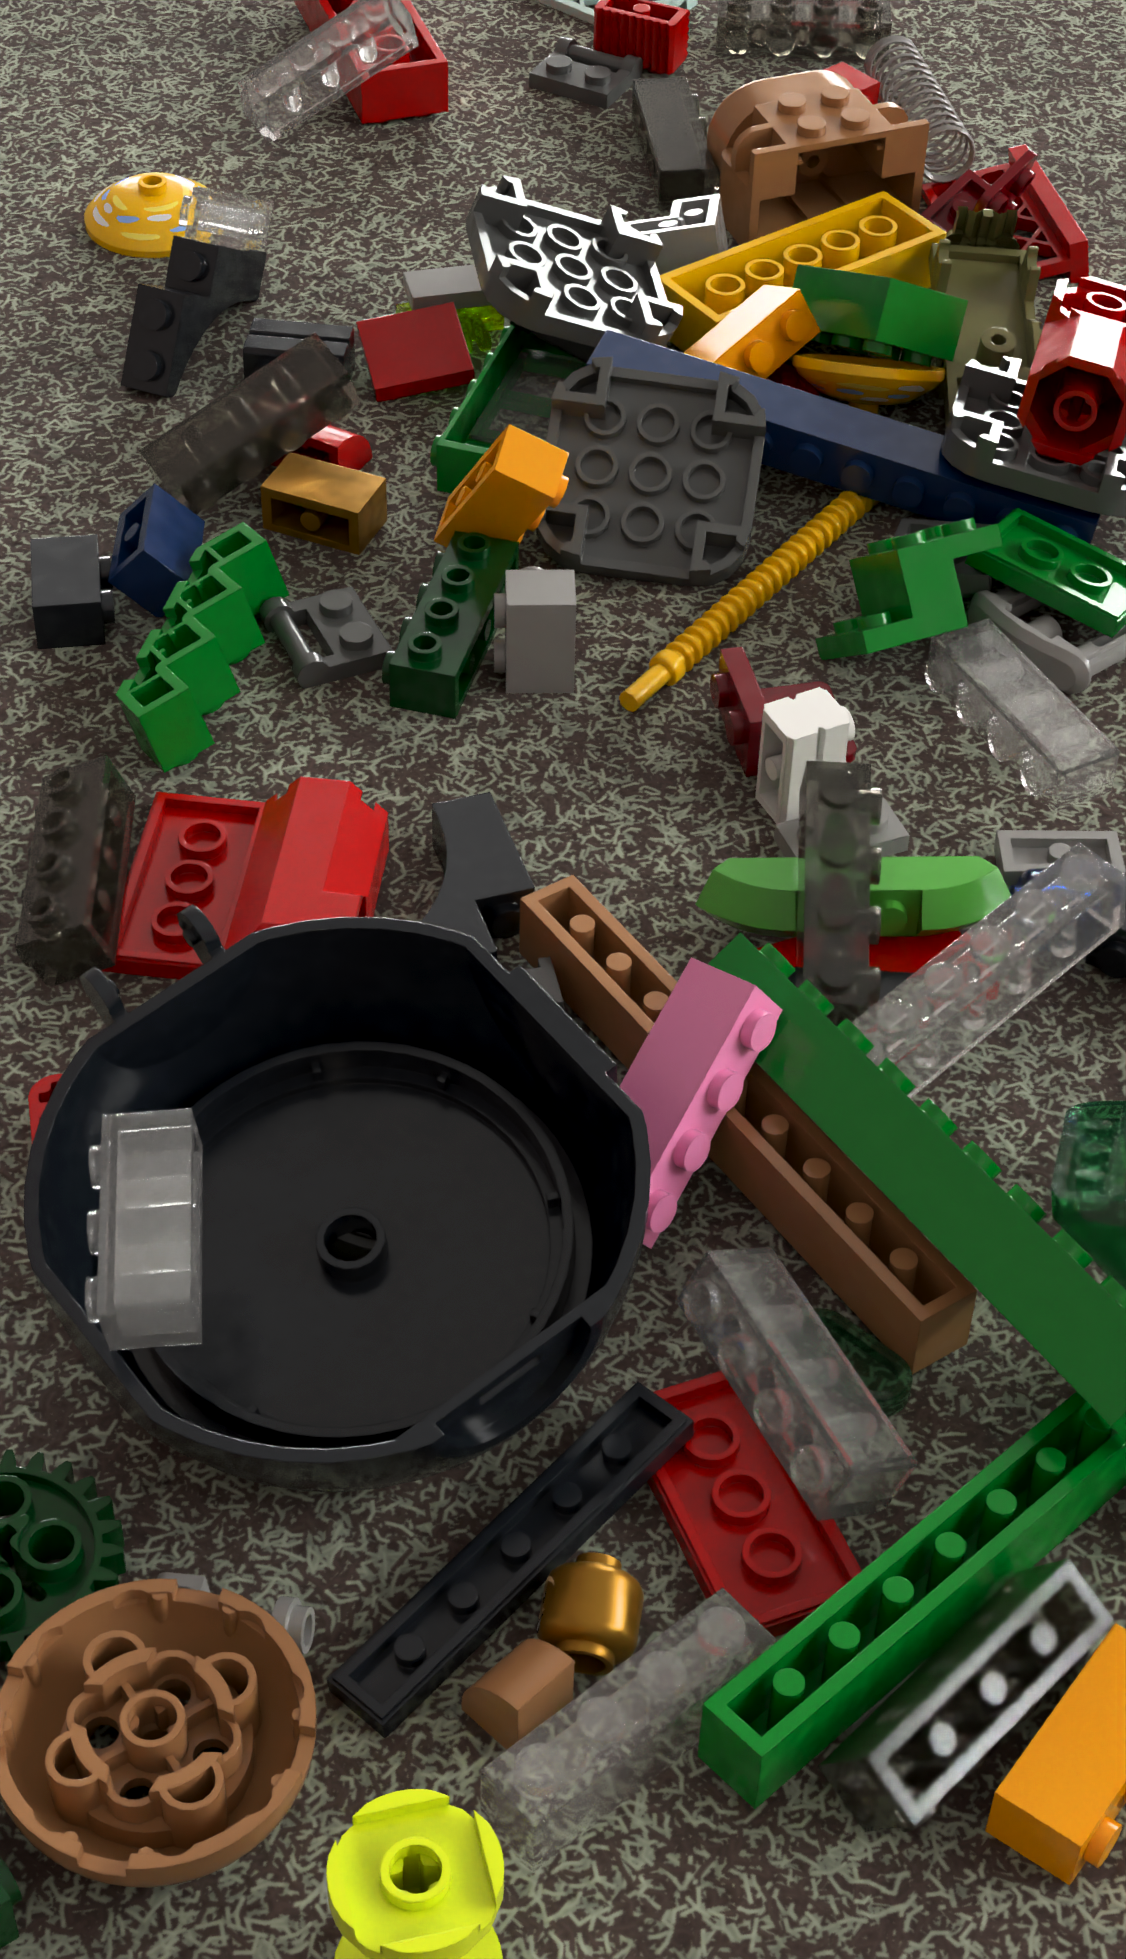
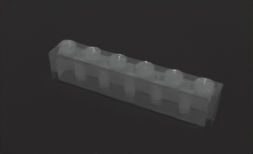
[852,842,1126,1098]

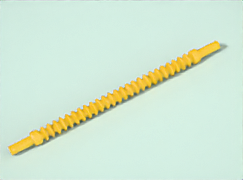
[619,491,879,712]

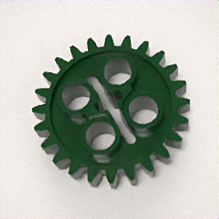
[0,1449,126,1662]

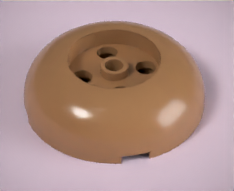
[0,1578,317,1888]

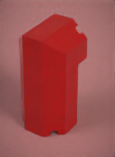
[1016,277,1126,466]
[224,776,389,949]

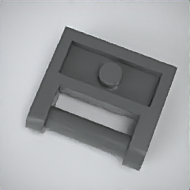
[529,36,643,109]
[259,586,393,689]

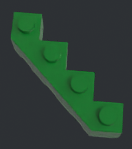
[116,522,289,773]

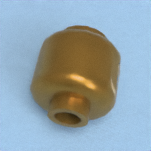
[537,1552,644,1676]

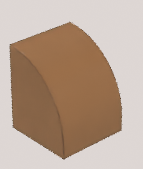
[461,1639,575,1759]

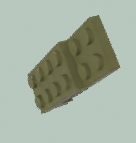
[929,206,1042,426]

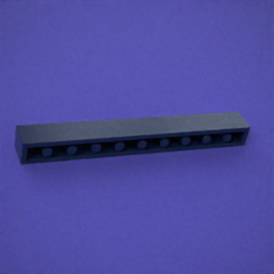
[586,329,1101,544]

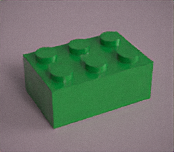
[792,264,968,367]

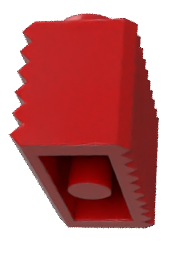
[593,0,690,75]

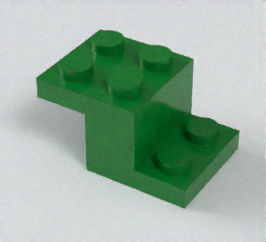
[815,517,1003,660]

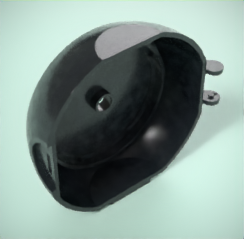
[24,904,651,1492]

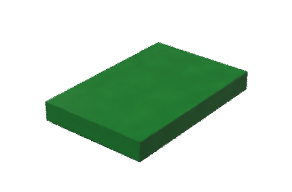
[965,508,1126,638]

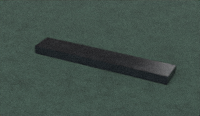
[327,1382,694,1738]

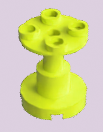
[326,1789,504,1959]

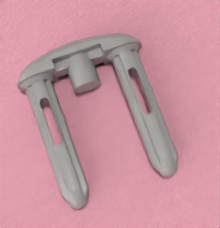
[968,586,1126,694]

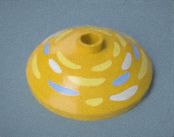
[84,172,226,258]
[792,353,945,414]

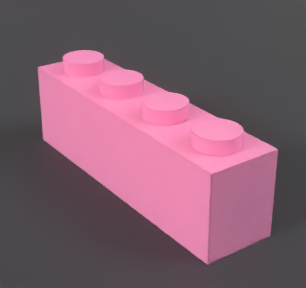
[619,957,783,1249]

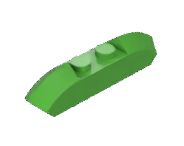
[695,856,1014,937]

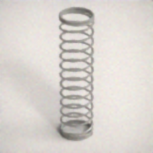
[864,35,976,183]

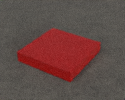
[356,302,475,402]

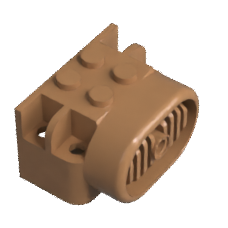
[707,70,930,245]

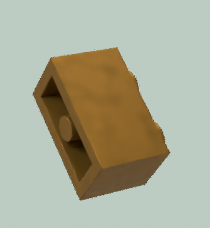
[260,452,387,555]

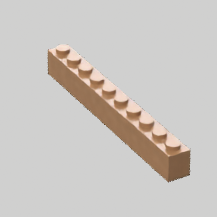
[519,875,977,1375]

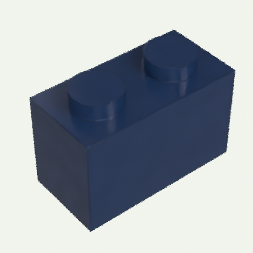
[108,483,205,617]

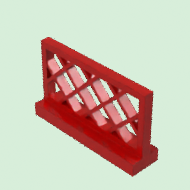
[921,144,1089,283]

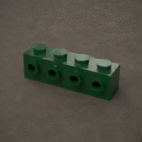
[382,531,519,719]

